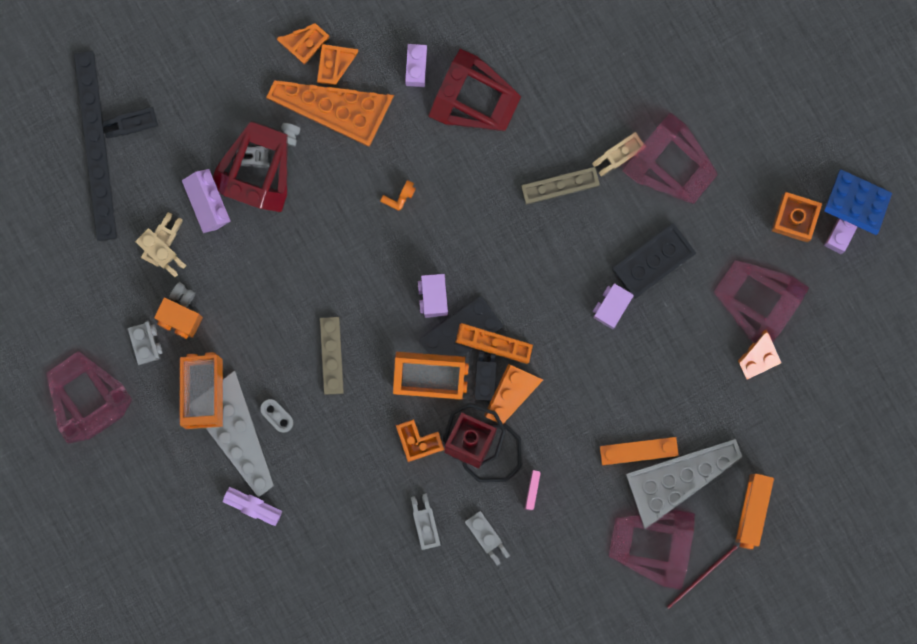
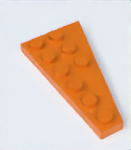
[266,80,394,147]

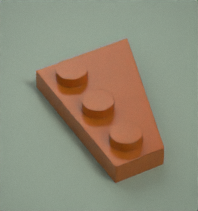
[484,364,543,424]

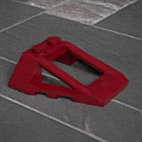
[429,49,521,131]
[213,121,288,212]

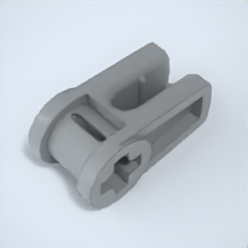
[233,146,270,168]

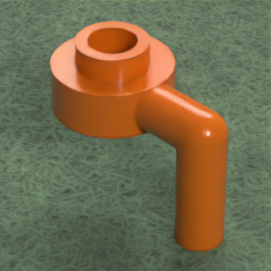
[380,180,416,210]

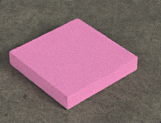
[525,470,541,510]

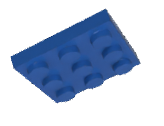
[824,169,892,235]

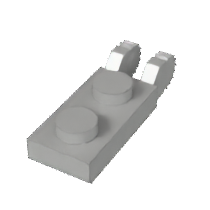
[411,493,441,550]
[465,511,510,565]

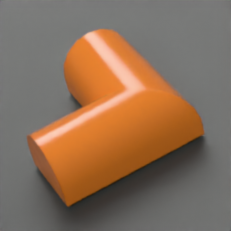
[396,419,444,462]

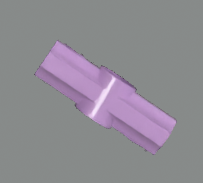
[223,487,282,526]

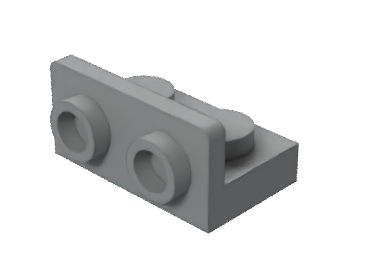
[128,321,163,365]

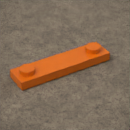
[455,323,533,364]
[599,437,679,465]

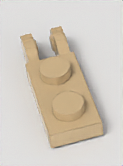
[592,132,646,176]
[141,212,183,267]
[135,228,186,277]

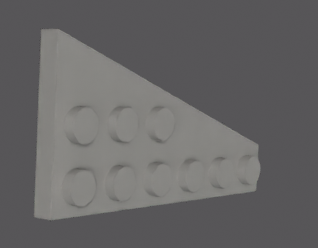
[190,371,274,498]
[626,439,742,529]

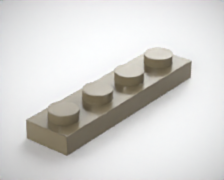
[521,167,600,205]
[320,317,344,395]

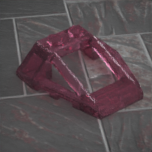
[623,113,718,204]
[714,260,809,343]
[47,351,132,444]
[609,510,695,590]

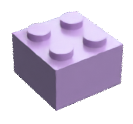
[418,274,448,318]

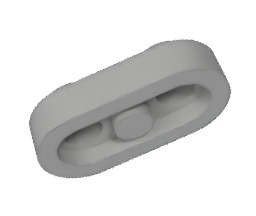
[261,399,294,433]

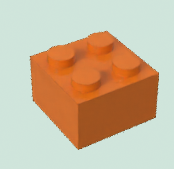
[771,192,822,243]
[154,297,203,339]

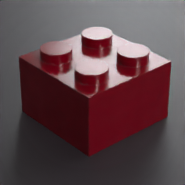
[444,412,497,468]

